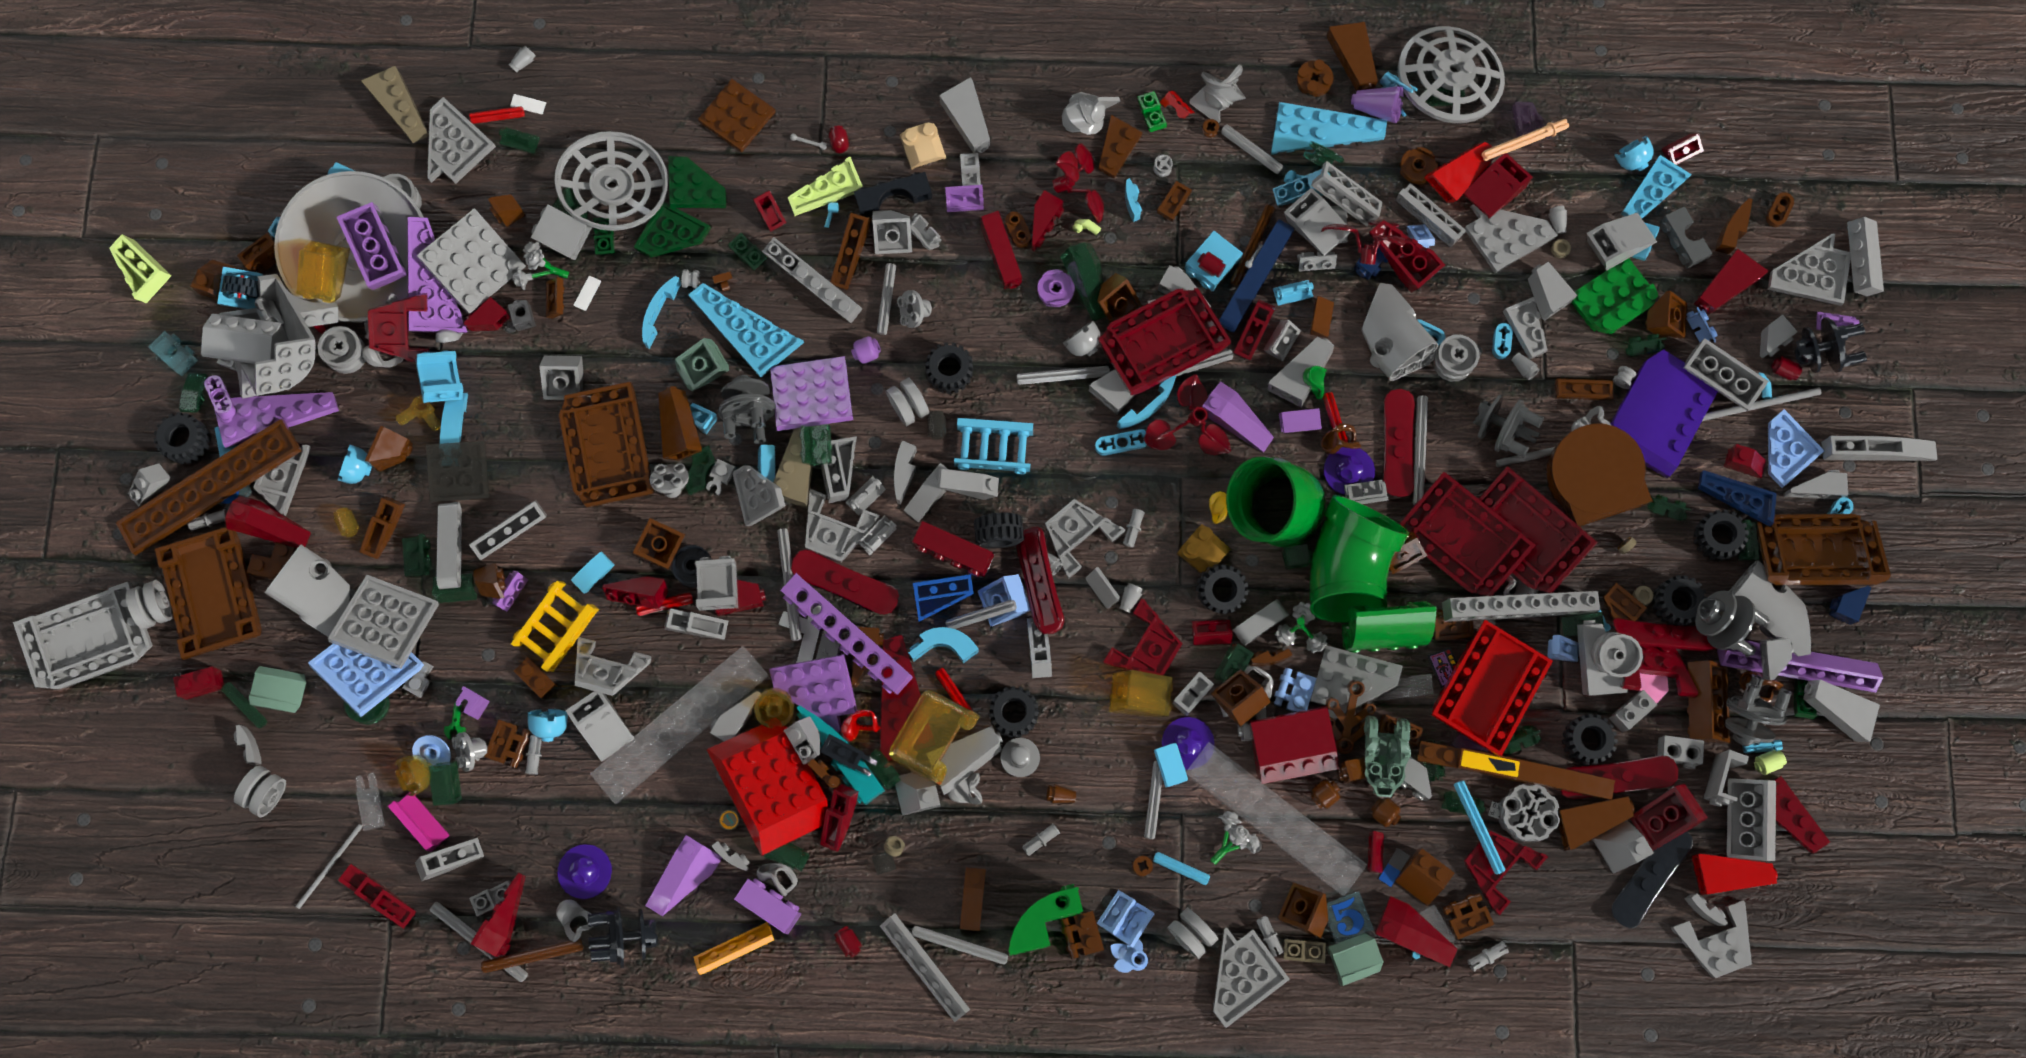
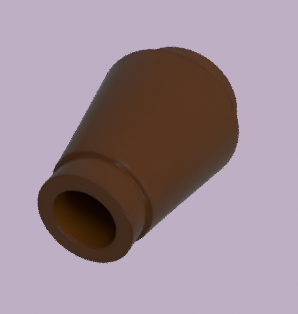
[1046,784,1076,804]

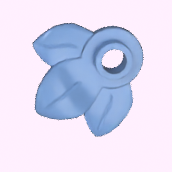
[1110,939,1148,973]

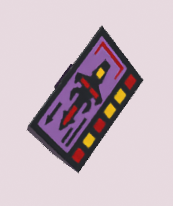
[1427,647,1457,688]

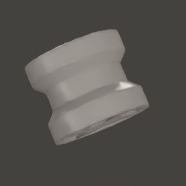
[1153,154,1173,177]
[682,269,700,289]
[1613,366,1637,389]

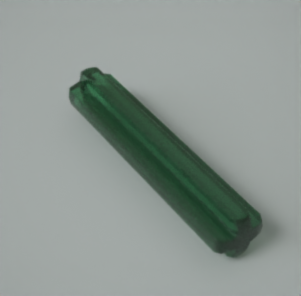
[221,682,268,729]

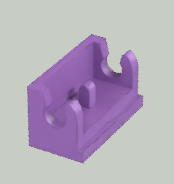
[945,185,984,212]
[1279,408,1322,433]
[456,686,490,720]

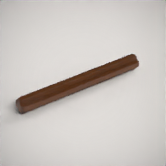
[1230,205,1275,287]
[481,939,583,973]

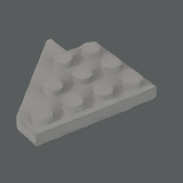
[428,97,496,184]
[1311,645,1403,721]

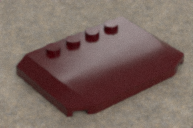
[1099,288,1231,395]
[1479,466,1598,593]
[1400,472,1536,596]

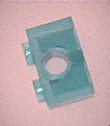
[148,331,198,376]

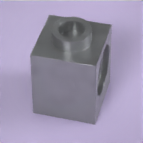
[508,299,536,331]

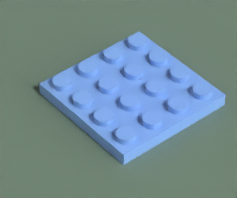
[308,644,424,717]

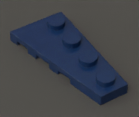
[1698,470,1777,527]

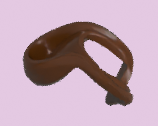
[1321,424,1361,454]
[1739,670,1783,703]

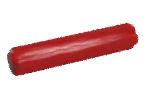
[469,106,525,124]
[1323,392,1348,443]
[636,593,693,616]
[935,668,974,720]

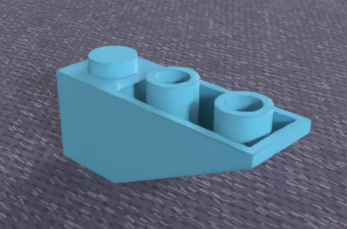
[1273,169,1330,206]

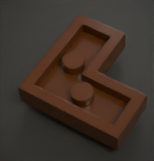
[246,542,297,580]

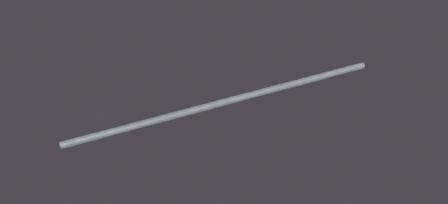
[1495,387,1821,467]

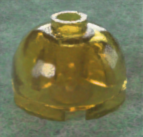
[754,688,794,728]
[395,755,434,796]

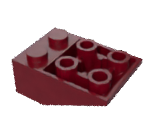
[1463,153,1533,219]

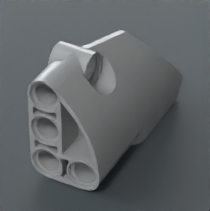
[1361,283,1438,381]
[265,545,350,637]
[1728,560,1811,656]

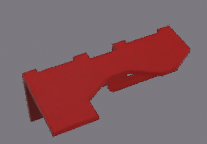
[1160,91,1195,119]

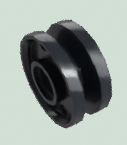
[671,545,713,588]

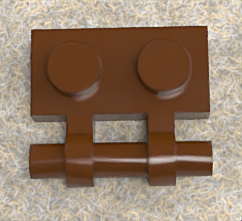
[484,720,531,768]
[808,759,841,789]
[1443,893,1494,940]
[1060,911,1104,960]

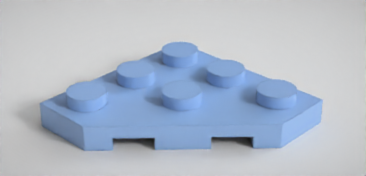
[1768,409,1824,488]

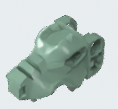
[1364,716,1411,797]

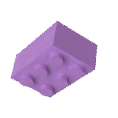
[734,878,801,934]

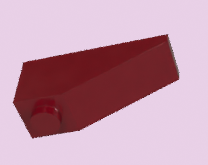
[1234,299,1276,360]

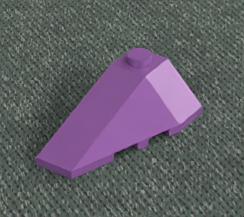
[1202,382,1274,453]
[645,835,722,916]

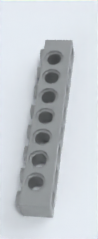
[1442,591,1600,622]

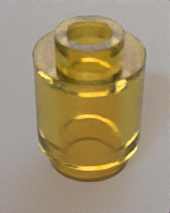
[334,508,360,537]

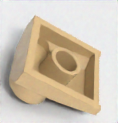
[900,123,946,170]

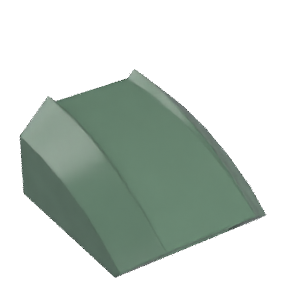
[675,338,729,391]
[249,666,306,713]
[1326,933,1383,986]

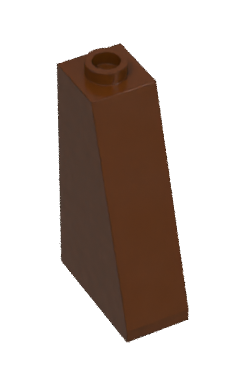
[1326,22,1378,91]
[658,386,702,461]
[1558,796,1634,851]

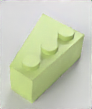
[109,234,171,303]

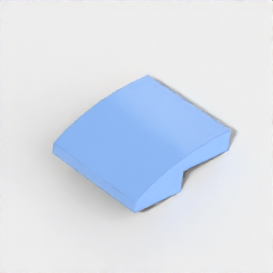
[1097,890,1154,948]

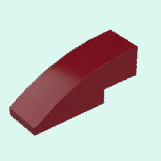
[820,784,859,852]

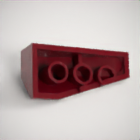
[1369,220,1445,293]
[225,496,311,548]
[470,873,526,957]
[1375,896,1458,967]

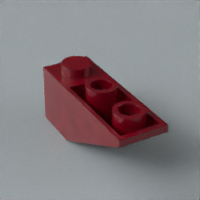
[1032,190,1064,252]
[602,576,669,609]

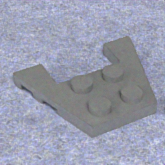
[805,489,880,563]
[1045,499,1125,579]
[575,637,651,696]
[1671,900,1752,978]

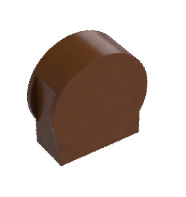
[1546,424,1652,526]

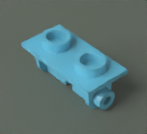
[1273,280,1314,306]

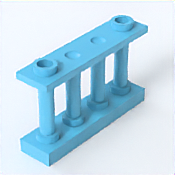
[954,418,1033,474]

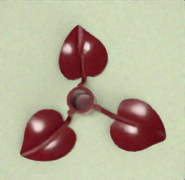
[1053,143,1104,223]
[1321,221,1405,265]
[1144,374,1231,456]

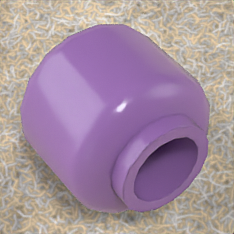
[851,336,881,364]

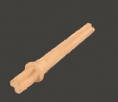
[1481,119,1569,161]

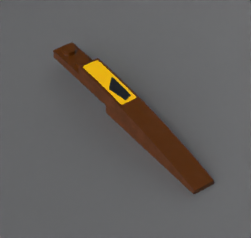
[1416,741,1615,800]

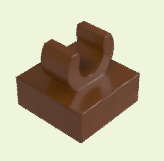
[712,271,733,291]

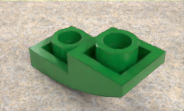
[1137,91,1167,132]

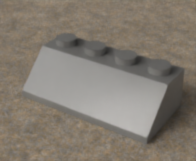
[201,314,289,364]
[1684,338,1769,411]
[1727,778,1776,861]

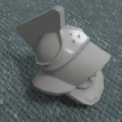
[1190,64,1246,123]
[1062,92,1120,135]

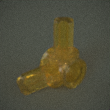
[395,396,441,431]

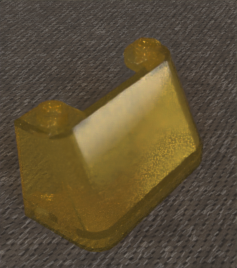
[890,690,980,785]

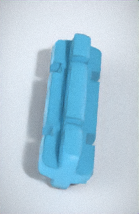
[1742,740,1783,753]

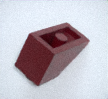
[1724,444,1766,479]

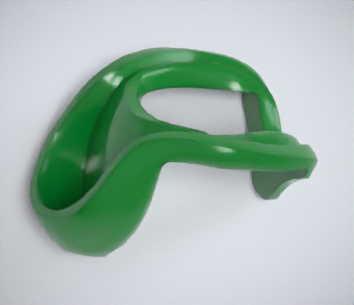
[1302,365,1327,399]

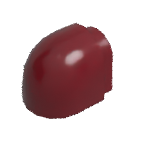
[829,126,849,153]

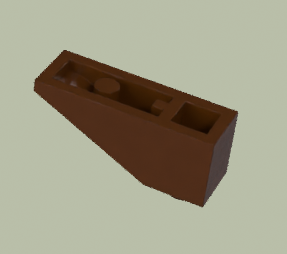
[851,627,884,688]
[960,867,986,931]

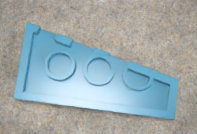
[1621,155,1692,219]

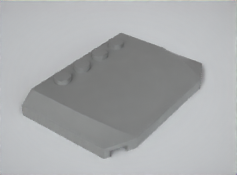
[13,582,153,689]

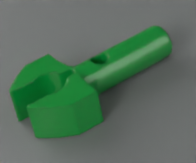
[444,703,466,740]

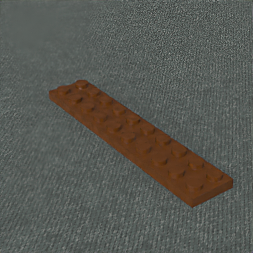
[116,419,302,555]

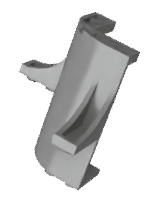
[220,274,338,399]

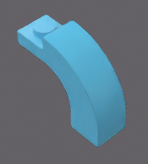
[908,627,979,663]

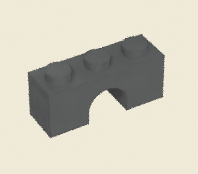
[1660,207,1712,269]

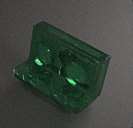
[800,424,832,466]
[402,533,432,577]

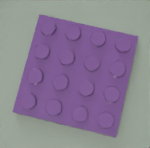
[770,356,853,431]

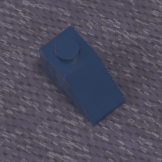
[1829,586,1872,625]

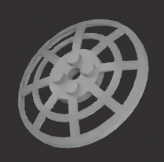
[1398,26,1505,123]
[555,131,668,231]

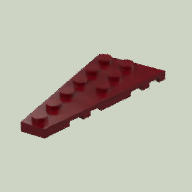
[880,635,936,764]

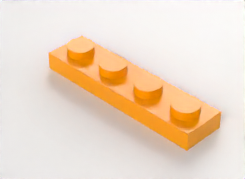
[694,922,774,975]

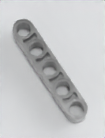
[437,502,462,590]

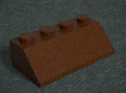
[1687,660,1730,743]

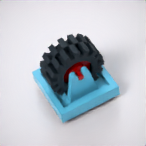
[217,267,263,309]

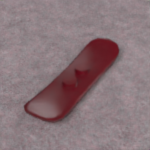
[1383,389,1415,497]
[1016,526,1064,634]
[791,550,899,615]
[1613,618,1716,651]
[1561,755,1678,799]

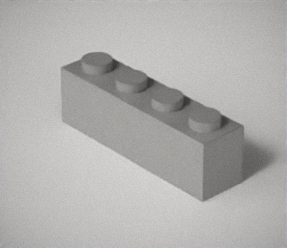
[1847,217,1884,296]
[469,500,547,561]

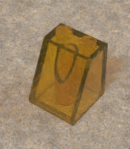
[296,241,350,303]
[1109,670,1173,718]

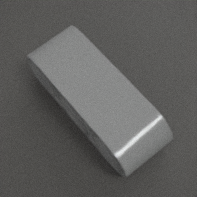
[1233,599,1289,646]

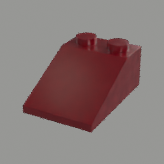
[1630,784,1708,851]

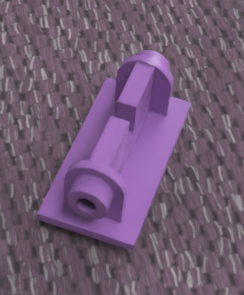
[1816,312,1859,330]
[492,570,528,612]

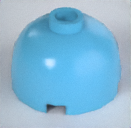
[1614,136,1653,171]
[338,445,372,484]
[528,709,568,742]

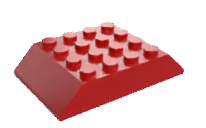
[1431,620,1553,757]
[707,719,828,856]

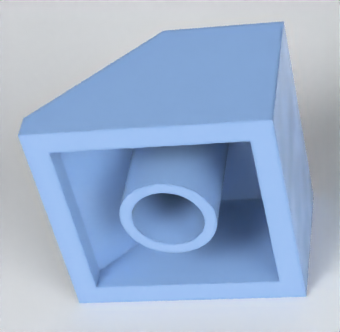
[978,574,1031,626]

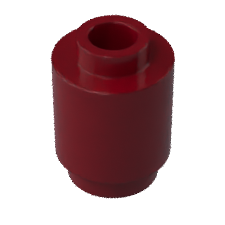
[1197,251,1226,278]
[1771,356,1803,381]
[834,926,862,958]

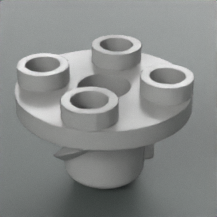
[897,290,932,328]
[650,463,689,498]
[452,732,487,772]
[1001,738,1040,777]

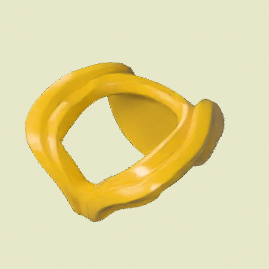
[1209,491,1228,524]

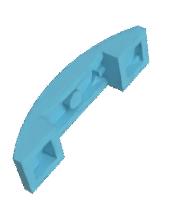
[642,276,681,349]
[1117,375,1176,429]
[439,393,468,467]

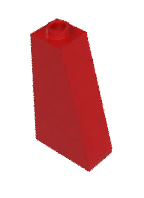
[1424,141,1494,204]
[1692,854,1778,895]

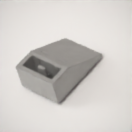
[1284,188,1351,256]
[1587,212,1657,271]
[566,691,635,762]

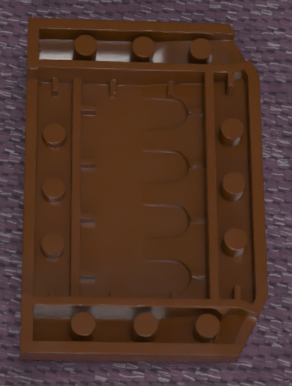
[559,382,653,508]
[1756,514,1891,585]

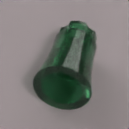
[764,842,810,872]

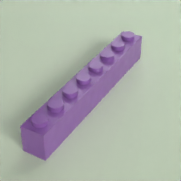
[1717,640,1883,693]

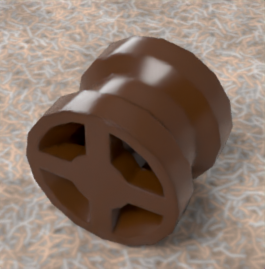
[1132,856,1153,877]

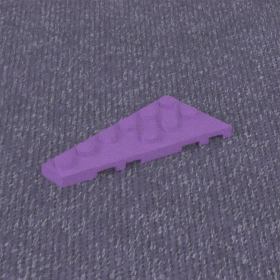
[407,217,467,333]
[214,392,339,448]

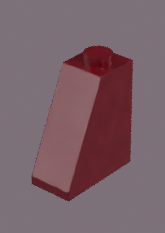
[715,580,766,616]

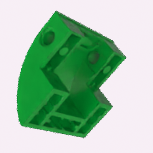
[1342,601,1436,653]
[1008,884,1083,956]

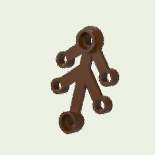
[1326,680,1376,754]

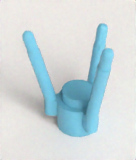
[1380,71,1418,116]

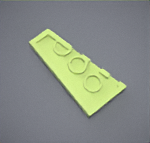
[788,157,863,216]

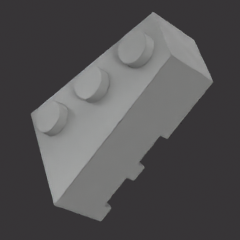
[817,436,857,503]

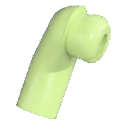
[1072,219,1101,235]

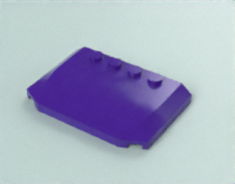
[1611,349,1718,478]

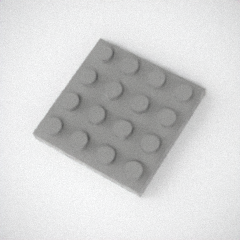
[416,208,526,315]
[328,575,439,669]

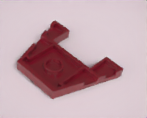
[368,293,430,362]
[1103,599,1182,678]
[1621,646,1699,697]
[1464,831,1548,916]

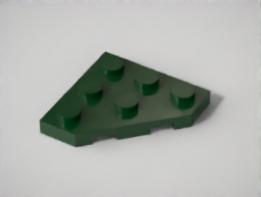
[668,156,726,208]
[634,202,711,258]

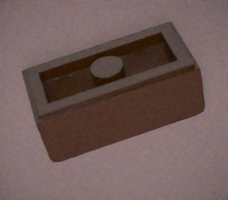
[1310,296,1334,338]

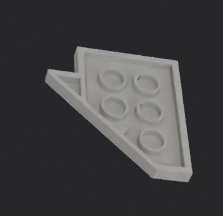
[1464,204,1558,273]
[1768,234,1851,306]
[1213,927,1290,1028]

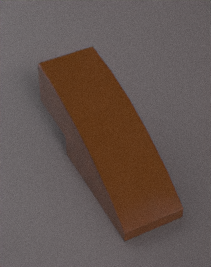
[1715,198,1753,254]
[359,497,405,559]

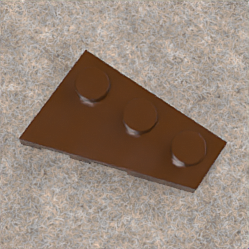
[1099,115,1143,178]

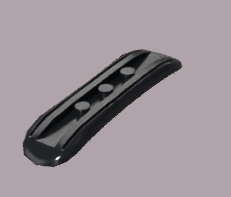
[1612,831,1693,929]

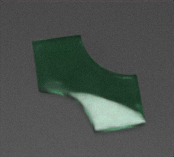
[685,445,716,496]

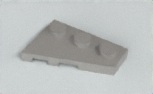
[1503,297,1548,360]

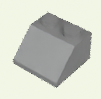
[539,356,584,400]

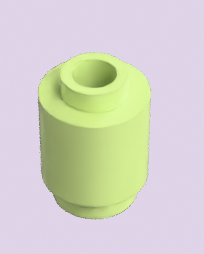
[1754,750,1787,775]

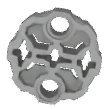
[1498,784,1560,842]

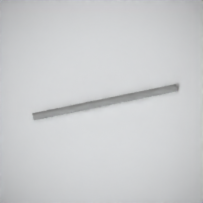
[296,823,363,909]

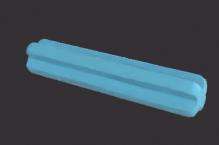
[1153,852,1210,885]

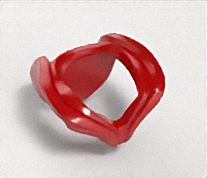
[841,710,881,742]

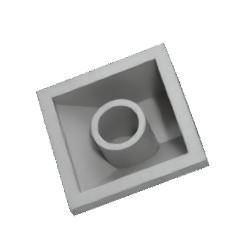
[873,210,912,254]
[894,768,941,816]
[1592,820,1654,874]

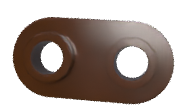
[1766,192,1794,227]
[1005,212,1031,248]

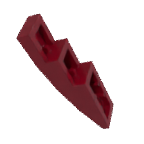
[338,863,417,929]

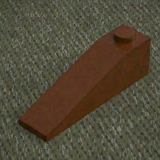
[830,213,872,290]

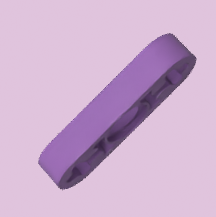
[204,375,236,420]

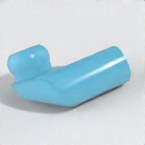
[1758,372,1772,399]

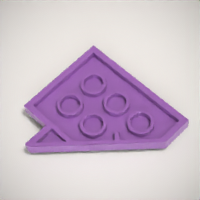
[769,654,857,732]

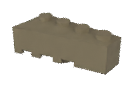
[361,66,429,143]
[773,426,817,509]

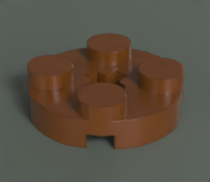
[1296,59,1334,97]
[1400,147,1438,185]

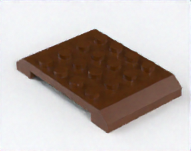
[155,527,261,660]

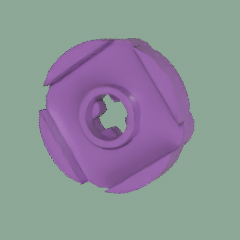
[1037,269,1075,307]

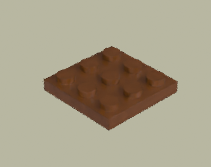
[698,79,776,152]

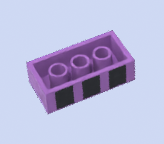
[337,202,408,290]

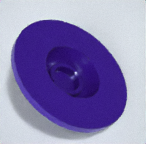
[1324,447,1375,495]
[1162,717,1214,770]
[558,844,612,899]

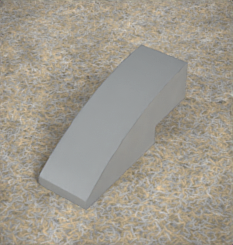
[894,441,917,505]
[664,609,728,640]

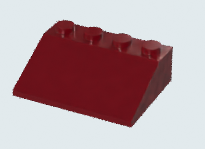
[1250,706,1339,784]

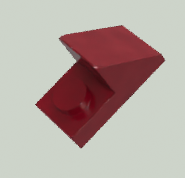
[753,190,787,232]

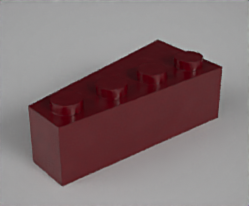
[912,521,994,577]

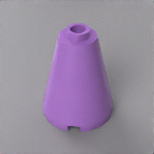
[1351,86,1404,123]

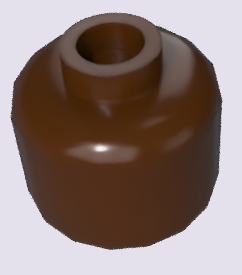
[1310,779,1341,809]
[1371,798,1401,827]

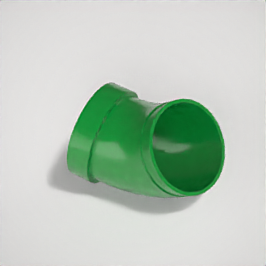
[1226,457,1326,548]
[1309,495,1409,623]

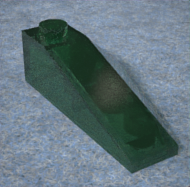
[1060,242,1106,322]

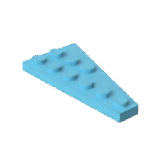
[688,283,804,378]

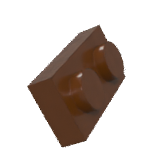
[1157,181,1192,222]
[546,277,564,319]
[514,657,556,699]

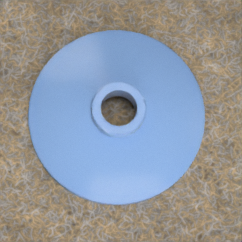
[412,735,451,771]

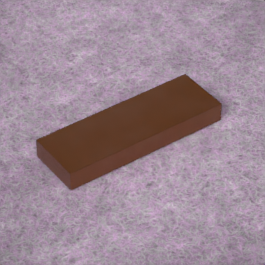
[1555,379,1614,400]

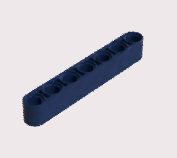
[1219,219,1295,333]

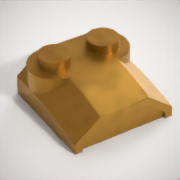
[1177,524,1231,574]

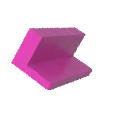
[388,792,449,852]

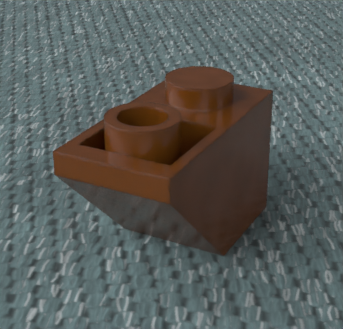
[488,194,526,227]
[473,563,506,599]
[1336,758,1366,784]

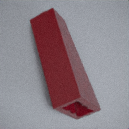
[981,211,1022,289]
[1694,249,1768,315]

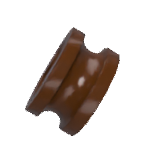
[1202,119,1219,138]

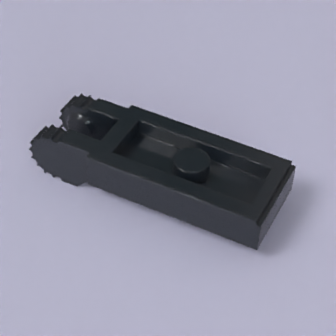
[820,734,877,777]

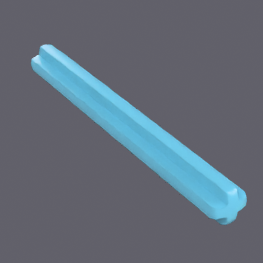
[1454,780,1505,874]

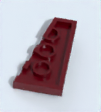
[1773,776,1830,854]

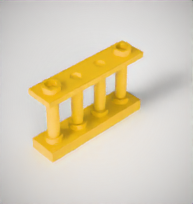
[511,581,599,672]

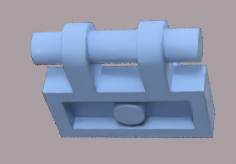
[1274,668,1317,712]

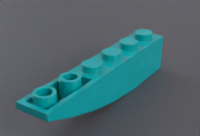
[796,705,885,805]

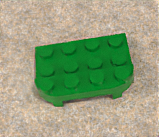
[1571,258,1658,335]

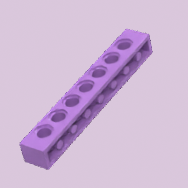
[780,573,913,695]

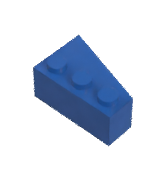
[913,574,974,622]

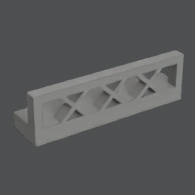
[1311,161,1382,226]
[1395,183,1466,247]

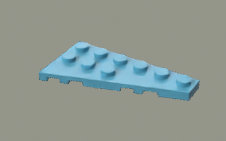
[1271,102,1387,155]

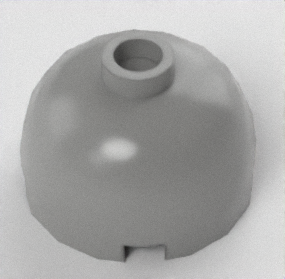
[1063,321,1101,356]

